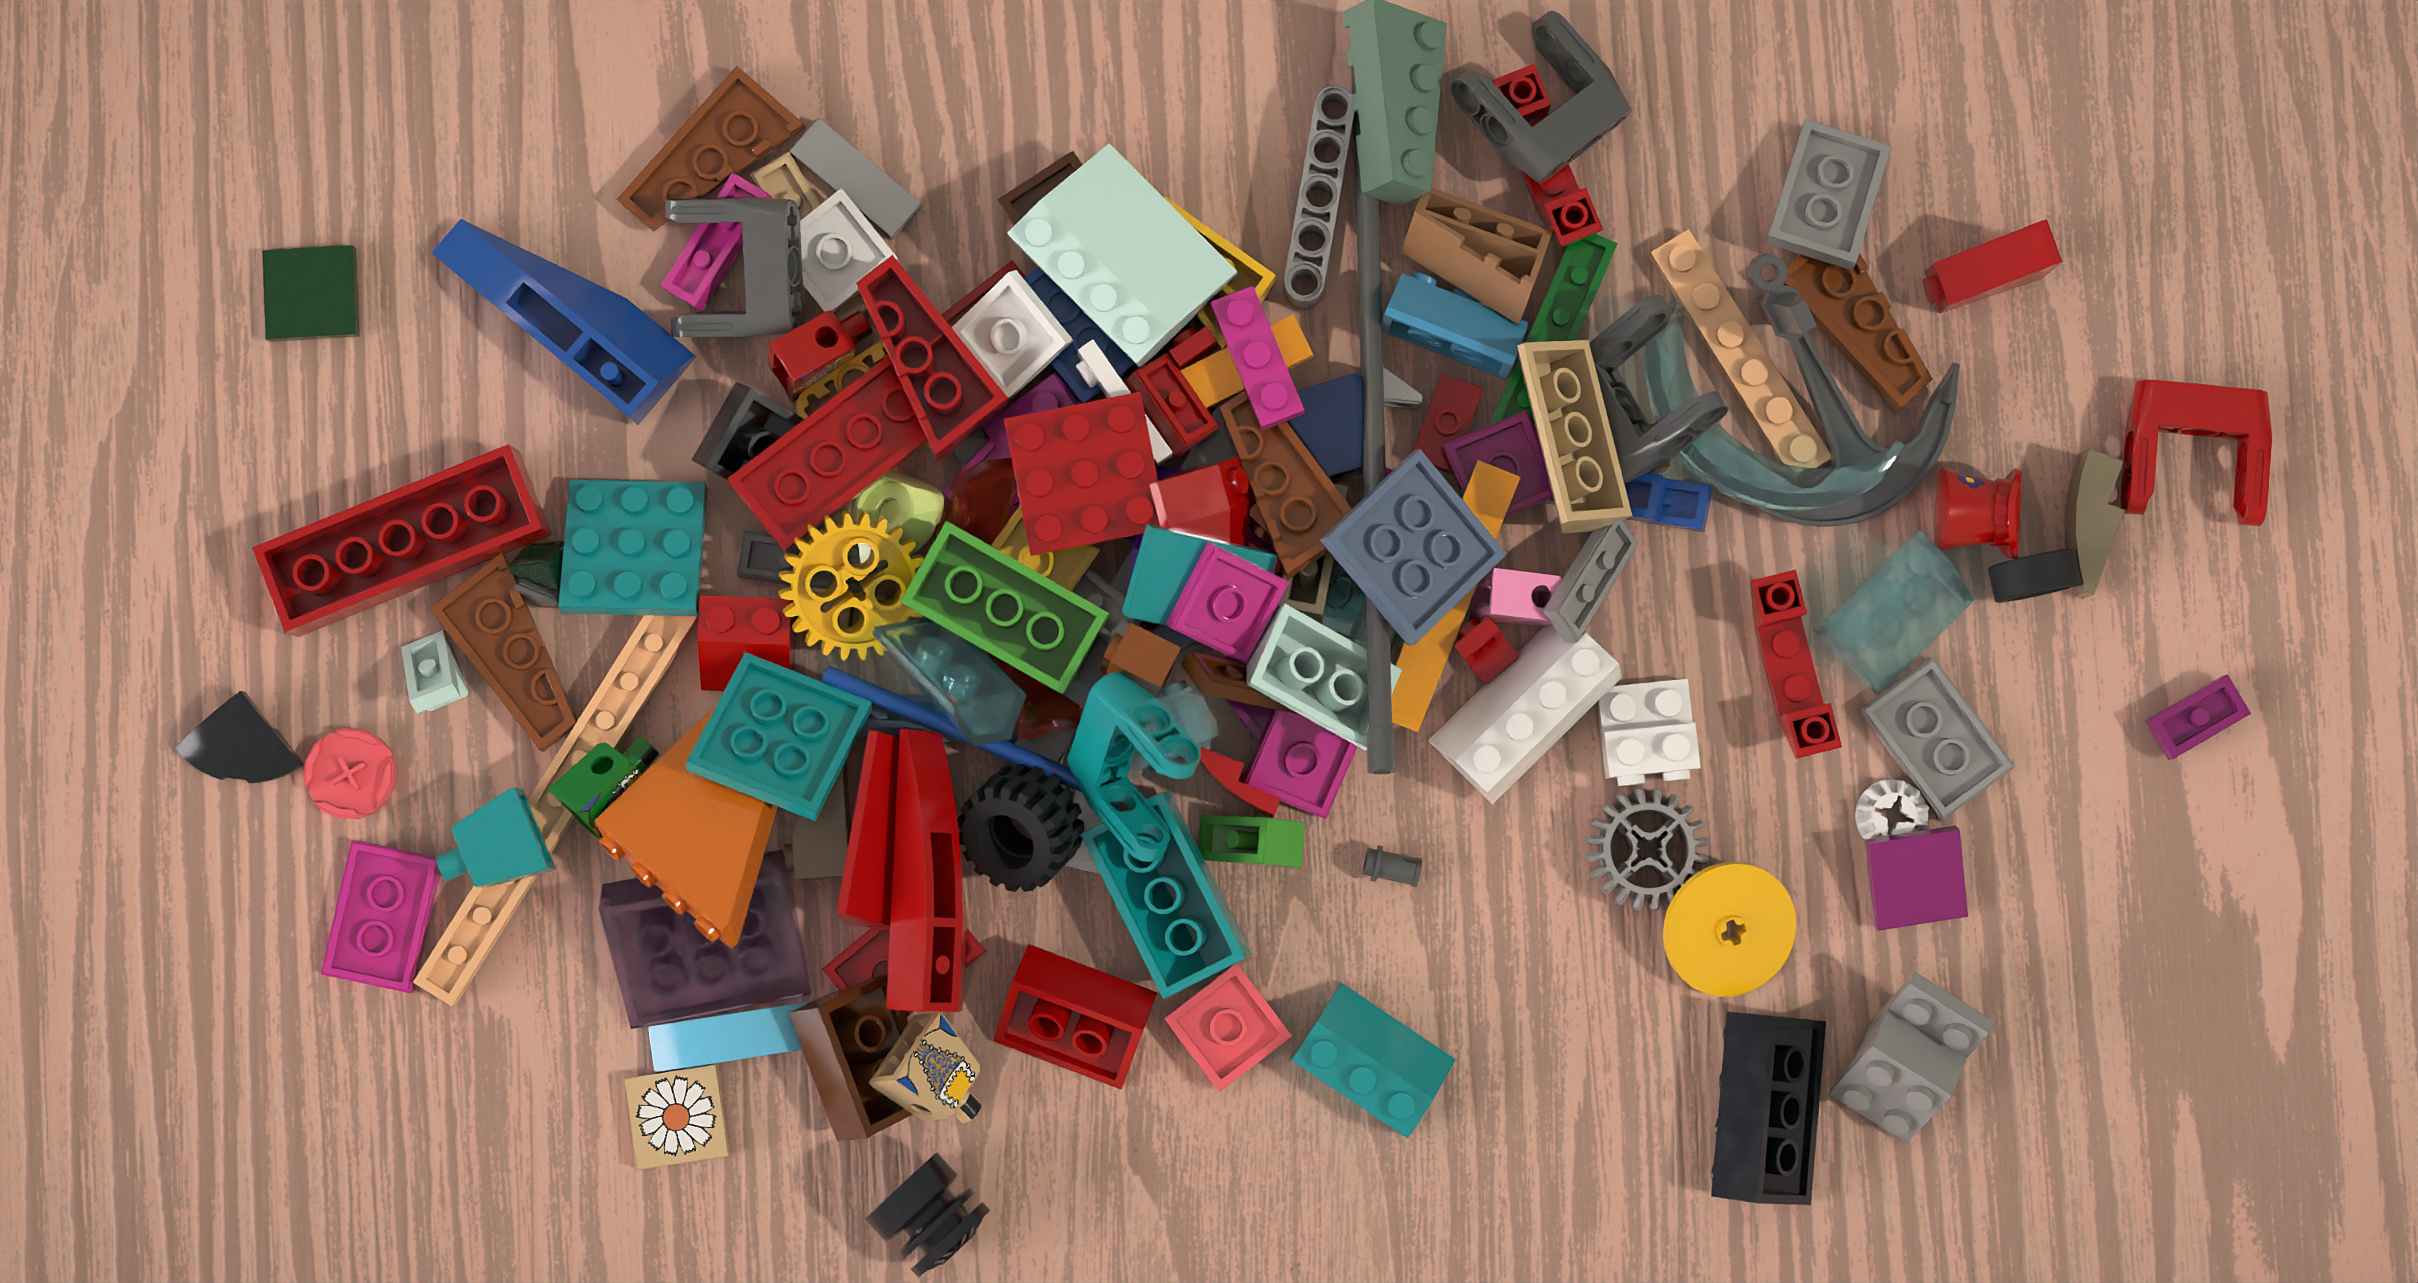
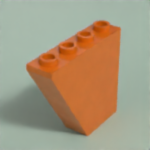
[594,707,778,949]

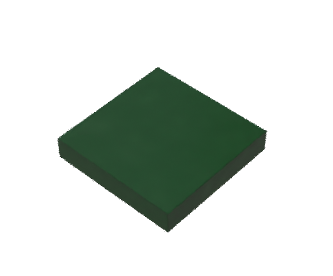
[262,245,360,342]

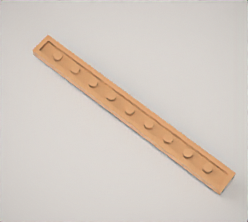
[413,615,699,1006]

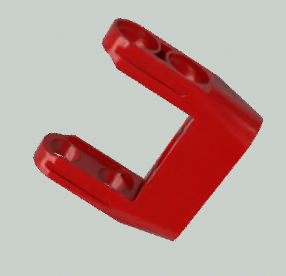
[2120,380,2272,526]

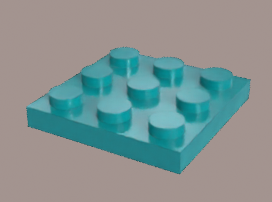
[558,480,708,616]
[686,652,872,821]

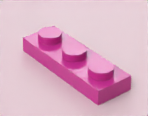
[660,172,773,312]
[1210,286,1305,431]

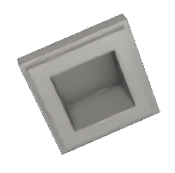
[1383,367,1422,410]

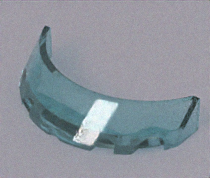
[1644,299,1907,511]

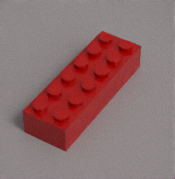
[252,444,552,637]

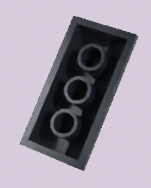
[1711,1011,1826,1205]

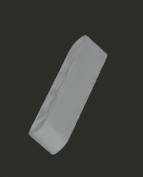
[1283,86,1354,309]

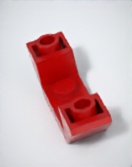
[1492,64,1603,248]
[1750,569,1842,759]

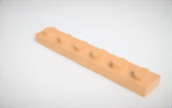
[1648,229,1831,483]

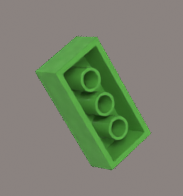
[900,521,1110,696]

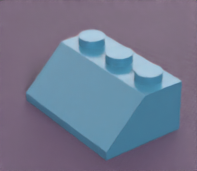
[1382,272,1528,380]

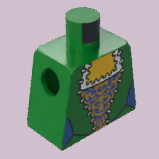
[548,736,660,840]

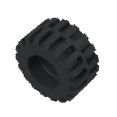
[957,764,1085,892]

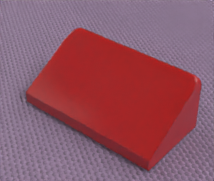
[1124,353,1219,458]

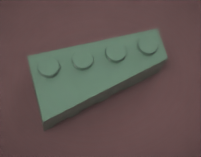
[1342,0,1447,206]

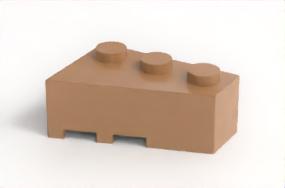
[1401,187,1553,325]

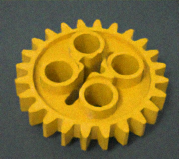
[778,511,924,660]

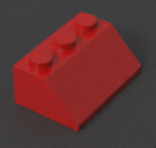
[993,944,1158,1090]

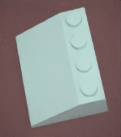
[1007,143,1238,368]

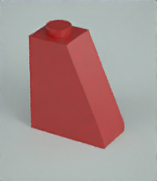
[1923,219,2063,313]

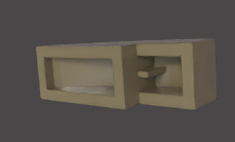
[2065,448,2125,599]

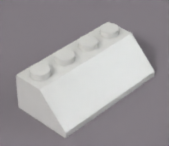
[1428,624,1622,804]

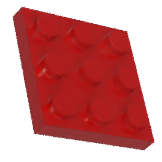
[1004,392,1161,556]

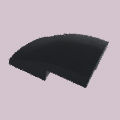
[175,691,304,784]

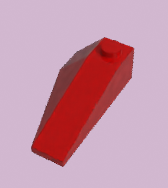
[1149,456,1250,652]

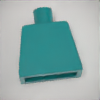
[436,787,556,888]

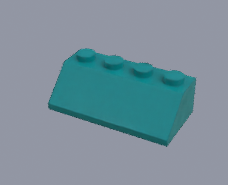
[1080,791,1252,1000]

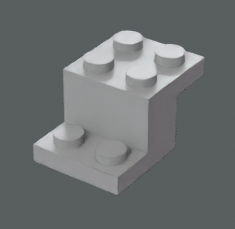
[1829,972,1995,1143]

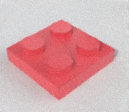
[1164,963,1292,1092]

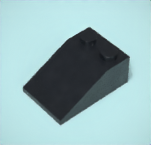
[691,382,824,531]

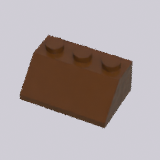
[788,974,913,1141]

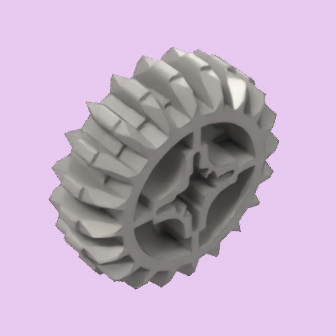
[1585,788,1709,911]

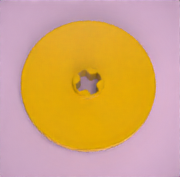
[1663,862,1796,997]

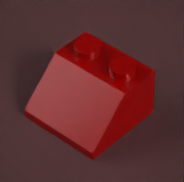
[697,595,797,692]

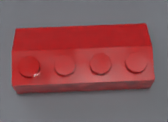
[836,730,899,931]

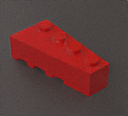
[856,255,1009,463]

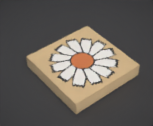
[624,1064,730,1170]

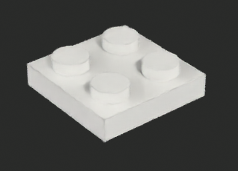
[800,188,899,313]
[952,270,1074,400]

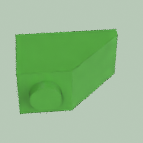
[1199,815,1305,868]

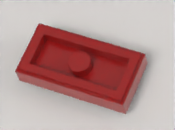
[1413,373,1484,474]

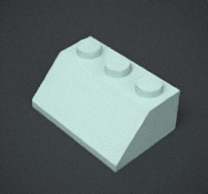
[1247,604,1402,751]

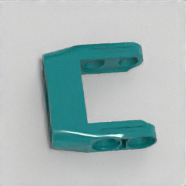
[1067,672,1201,862]

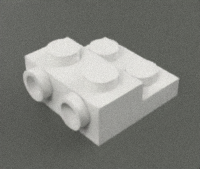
[1597,679,1701,786]

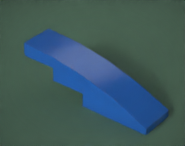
[1544,473,1713,532]

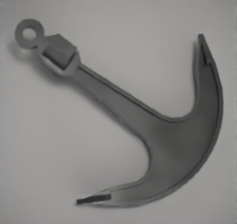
[1721,253,1960,527]

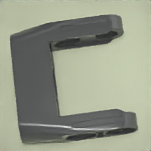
[1451,11,1632,184]
[664,197,804,337]
[1589,295,1729,483]

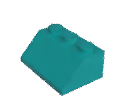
[1290,983,1456,1138]

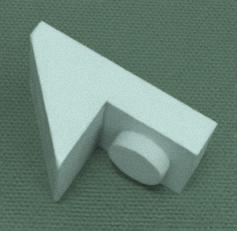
[401,630,468,714]

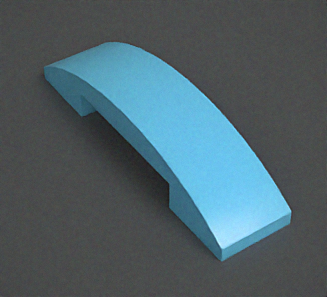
[648,1002,809,1072]

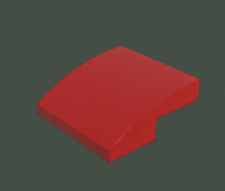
[1199,747,1281,818]

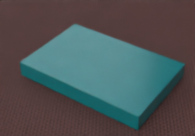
[1121,524,1278,625]

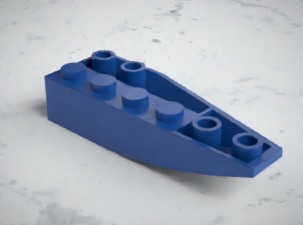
[432,219,696,425]

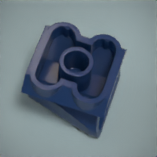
[1286,373,1364,483]

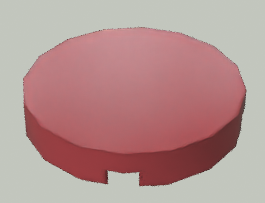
[303,728,398,819]

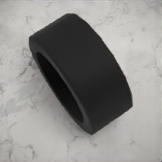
[1988,549,2082,603]

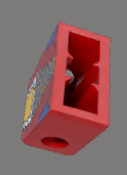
[768,310,873,402]

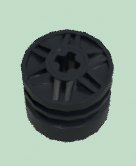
[865,1152,990,1278]

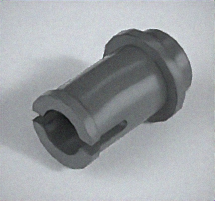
[1362,845,1422,887]

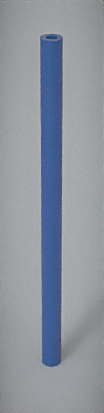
[822,665,1121,808]

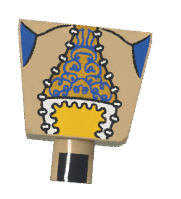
[869,1012,982,1123]

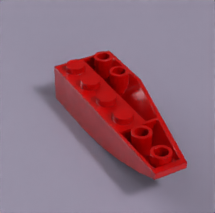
[886,729,967,1012]

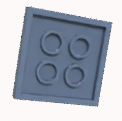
[1320,449,1507,646]

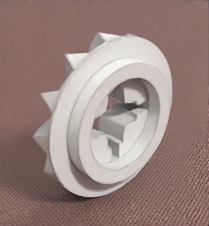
[1855,779,1929,840]

